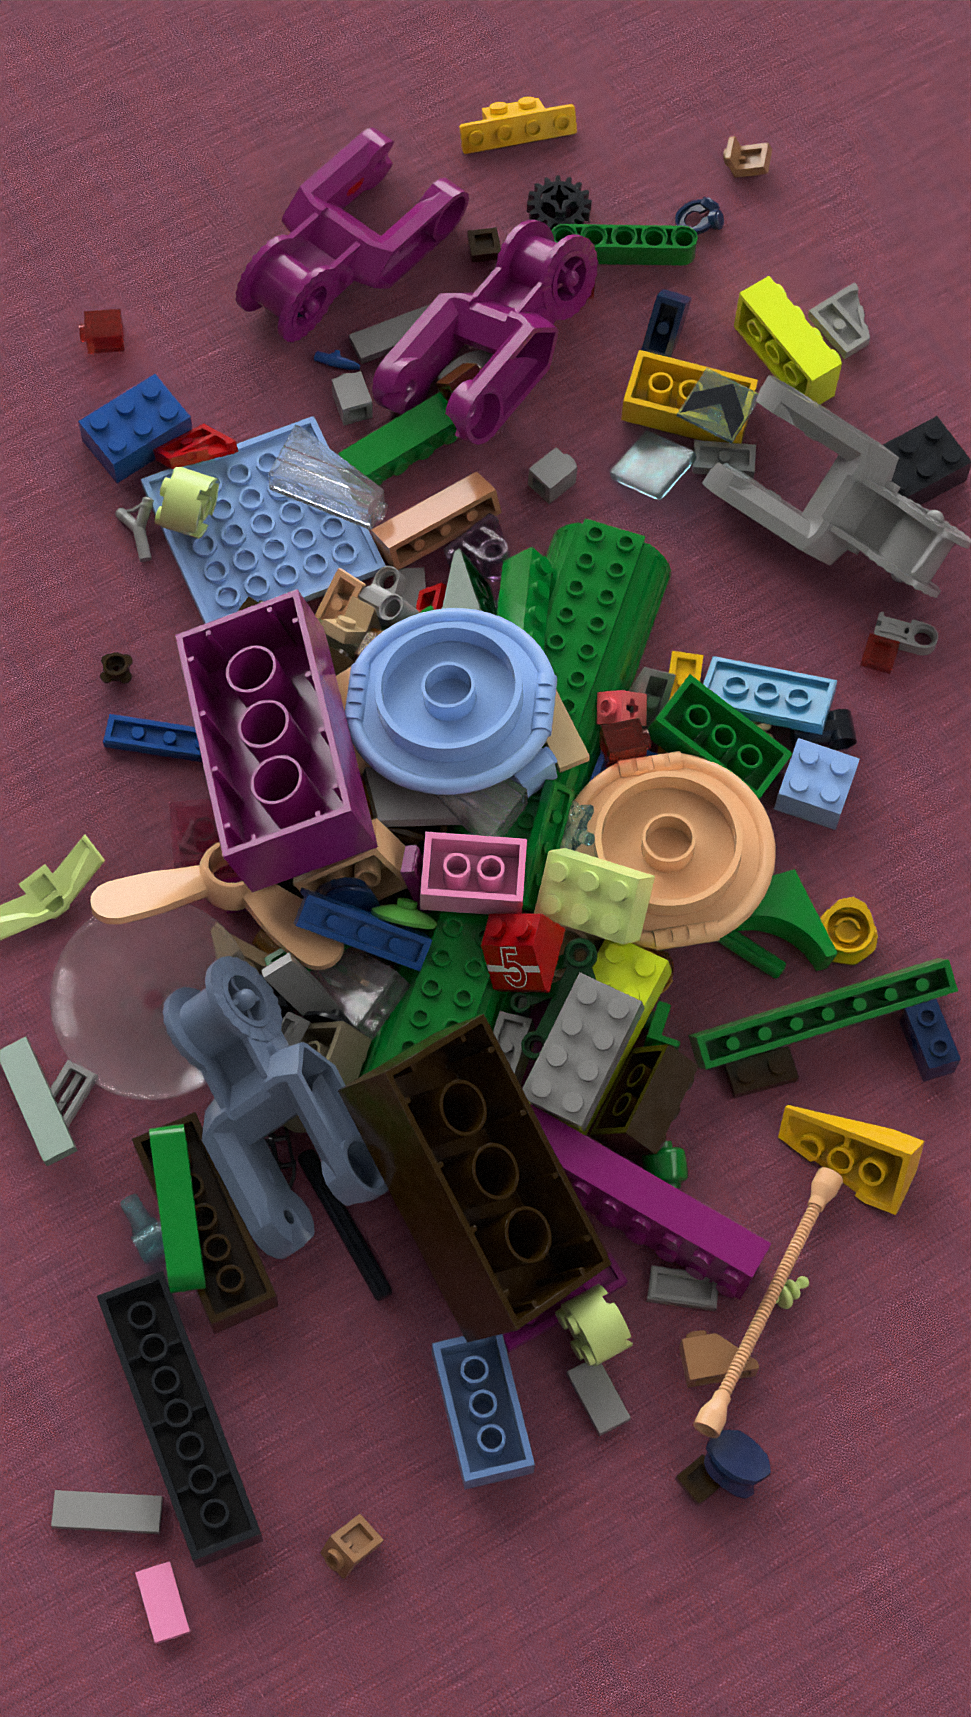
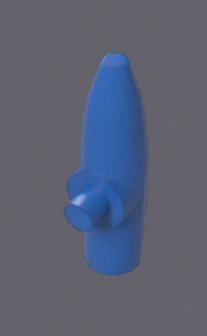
[314,350,361,370]

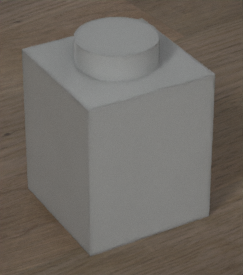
[331,371,373,426]
[528,447,577,504]

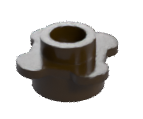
[100,652,133,684]

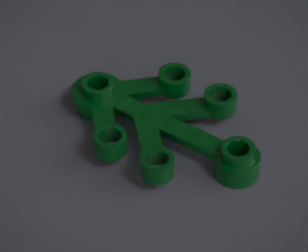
[510,938,598,1061]

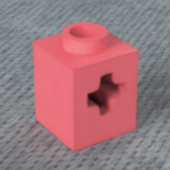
[597,690,647,728]

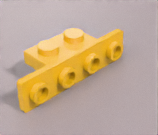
[459,97,577,154]

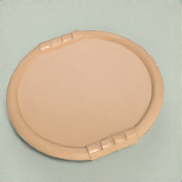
[560,751,776,951]

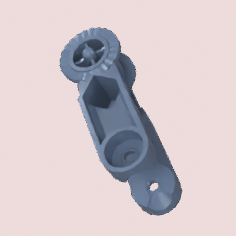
[162,956,388,1259]

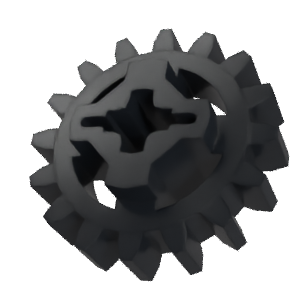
[527,175,592,231]

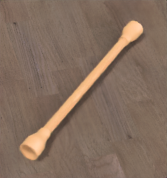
[693,1167,843,1438]

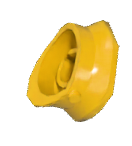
[820,897,878,965]

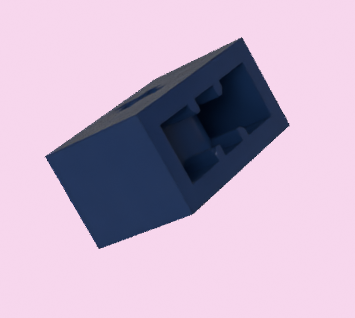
[899,999,961,1082]

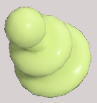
[776,1276,809,1309]

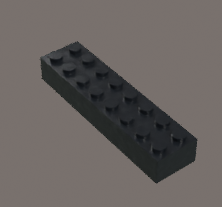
[97,1271,263,1568]

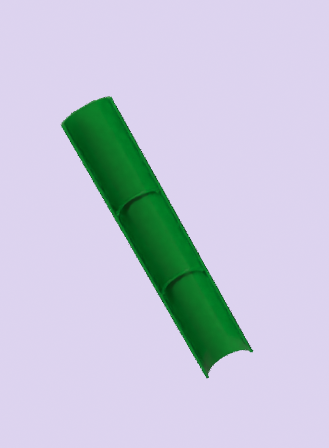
[358,518,671,1078]

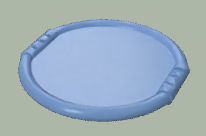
[345,608,557,795]

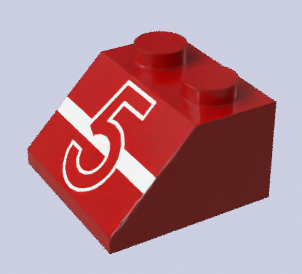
[481,914,566,993]

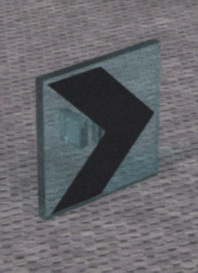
[677,368,759,444]

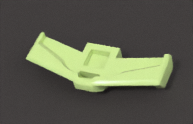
[0,834,105,941]

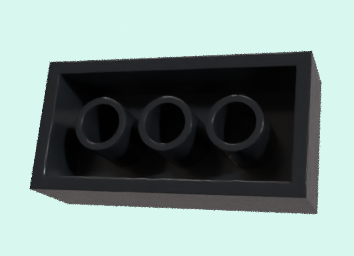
[883,416,971,505]

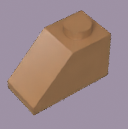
[679,1330,759,1388]

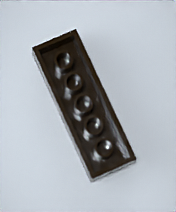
[132,1112,278,1334]

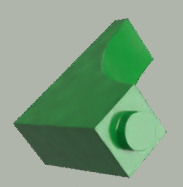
[731,869,838,972]

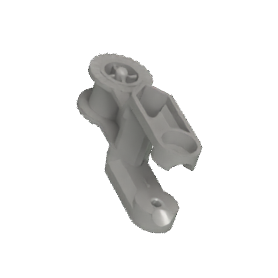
[702,375,971,598]

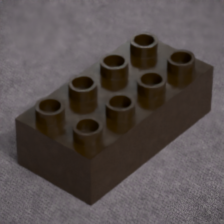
[338,1014,612,1343]

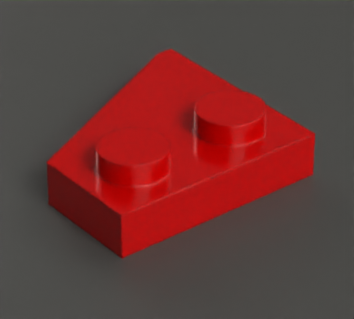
[153,424,238,469]

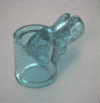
[120,1194,164,1264]

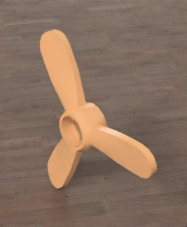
[90,842,344,970]

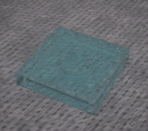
[610,430,697,501]

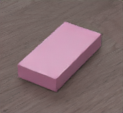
[135,1561,190,1644]

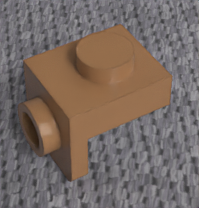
[723,136,772,178]

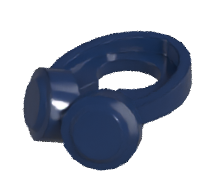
[675,196,724,235]

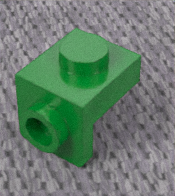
[643,1001,680,1050]

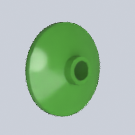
[371,898,437,929]

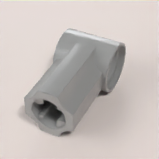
[358,583,419,626]

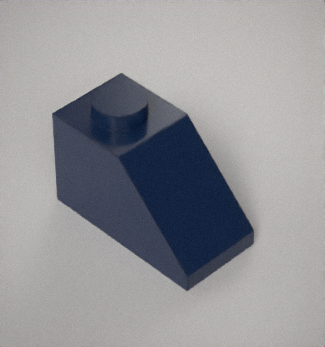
[641,289,692,358]

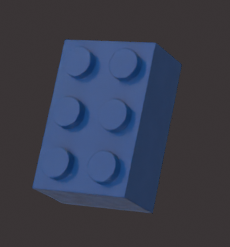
[78,374,192,483]

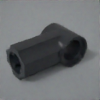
[790,709,857,750]

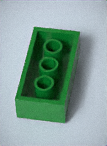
[644,674,793,799]

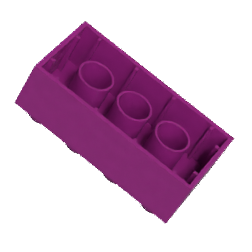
[175,589,378,892]

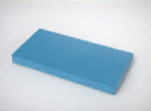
[703,656,837,735]

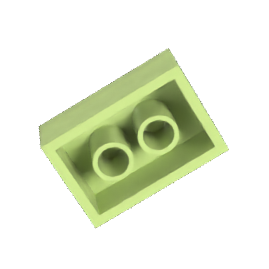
[534,848,655,945]

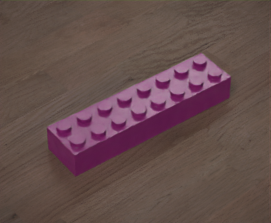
[530,1104,772,1300]

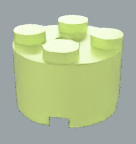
[155,467,219,539]
[555,1284,633,1367]

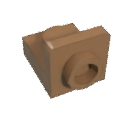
[321,1514,384,1579]

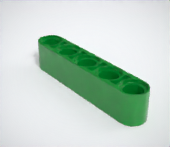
[552,224,698,266]
[149,1123,206,1294]

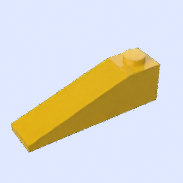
[778,1105,925,1215]

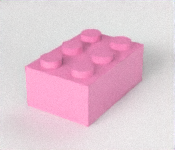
[420,832,527,915]

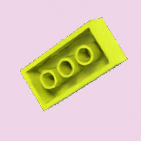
[734,276,842,404]

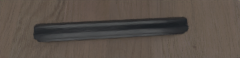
[298,1149,392,1301]

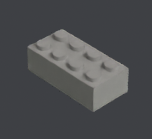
[523,973,645,1132]

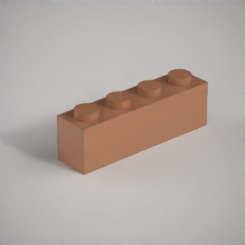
[371,472,502,570]

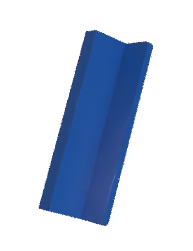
[293,887,432,971]

